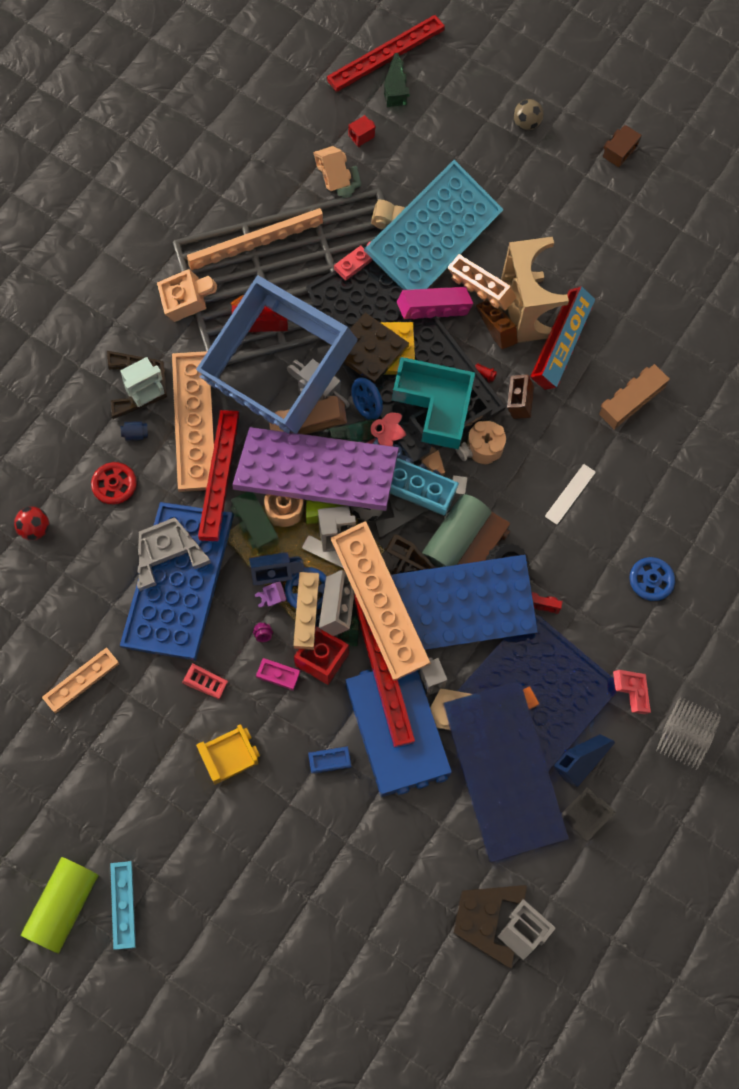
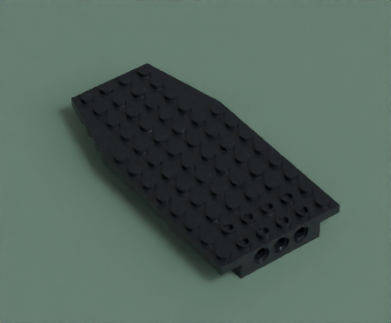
[306,260,506,464]

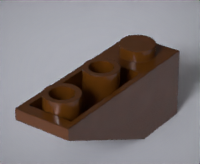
[476,300,518,349]

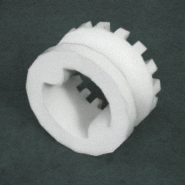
[456,442,473,461]

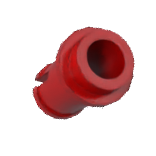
[475,363,497,382]

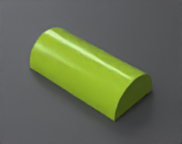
[21,857,99,954]

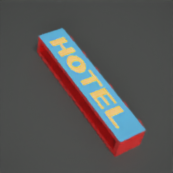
[530,286,595,390]

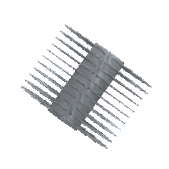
[656,698,721,770]

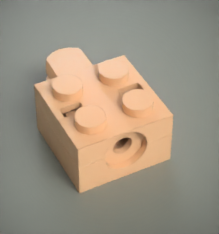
[157,269,217,322]

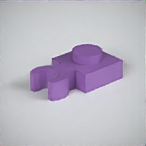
[255,581,286,607]

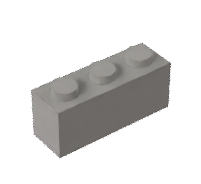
[319,570,355,636]

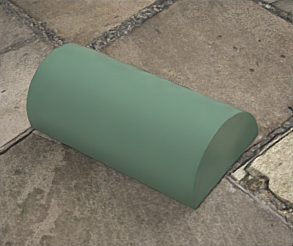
[422,494,492,568]

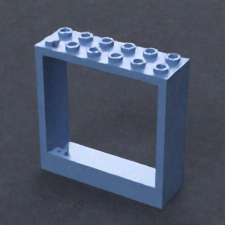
[196,275,358,434]

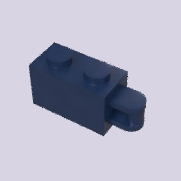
[249,552,304,586]

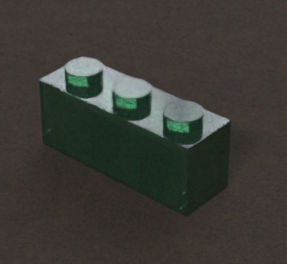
[230,492,279,554]

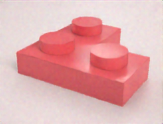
[613,670,651,714]

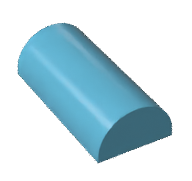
[390,458,459,516]

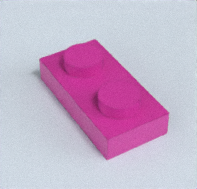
[256,658,300,691]

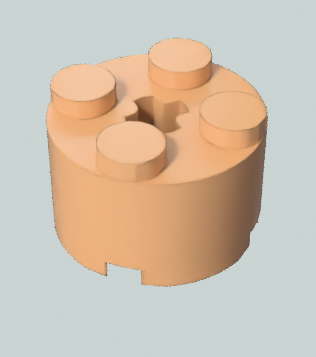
[467,421,506,464]
[264,494,303,527]

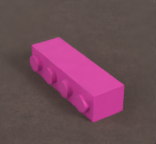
[397,287,474,319]

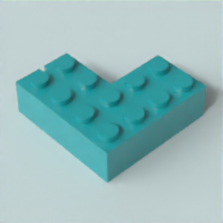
[392,357,475,450]

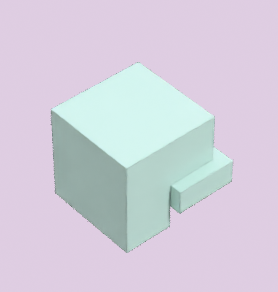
[120,357,165,407]

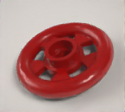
[91,462,137,504]

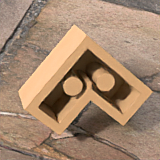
[313,146,351,191]

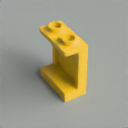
[196,724,260,785]

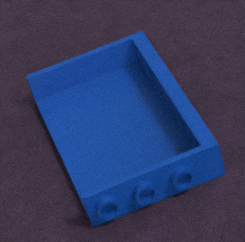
[345,670,452,797]

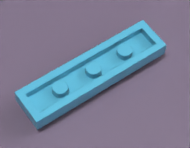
[110,861,136,950]

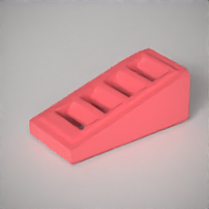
[182,663,228,699]

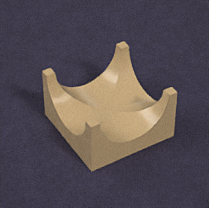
[501,237,569,343]

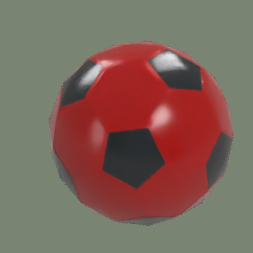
[14,506,49,541]

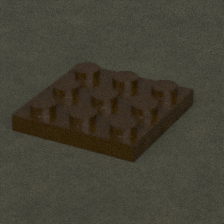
[343,312,409,384]

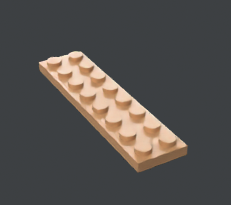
[172,351,214,492]
[331,521,431,681]

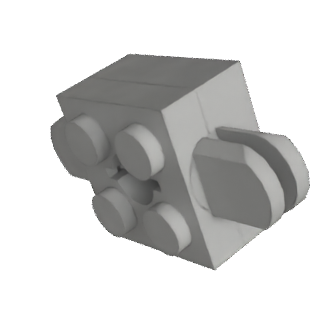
[287,359,350,409]

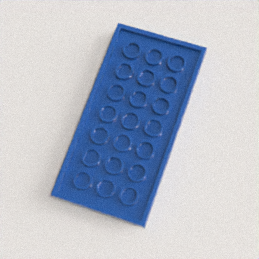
[120,502,234,660]
[391,555,538,649]

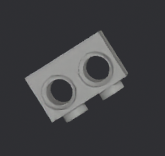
[418,658,447,696]

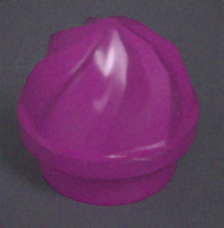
[253,622,273,642]

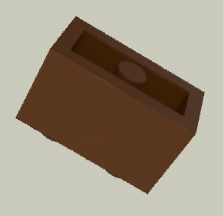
[603,125,642,168]
[507,375,534,419]

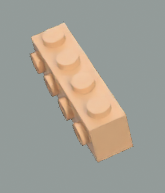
[448,254,517,311]

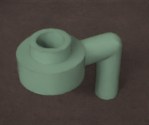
[336,166,361,198]

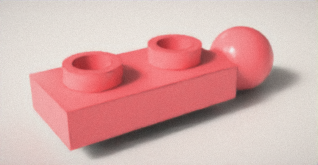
[334,241,373,281]

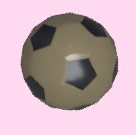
[513,99,544,131]

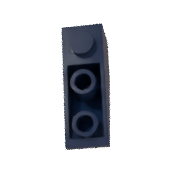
[554,734,615,787]

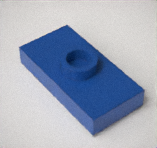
[308,746,351,774]

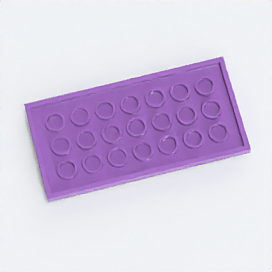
[233,427,399,511]

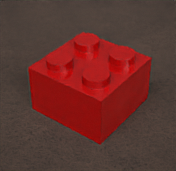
[294,626,349,685]

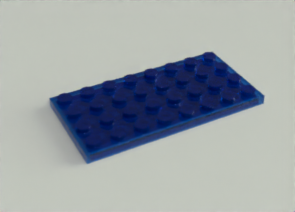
[443,681,569,862]

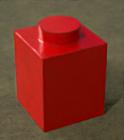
[348,115,376,147]

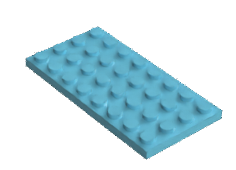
[364,160,504,290]

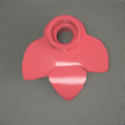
[371,413,406,447]

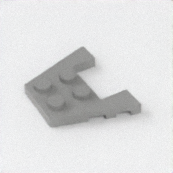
[137,517,211,591]

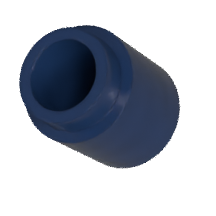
[121,421,148,441]

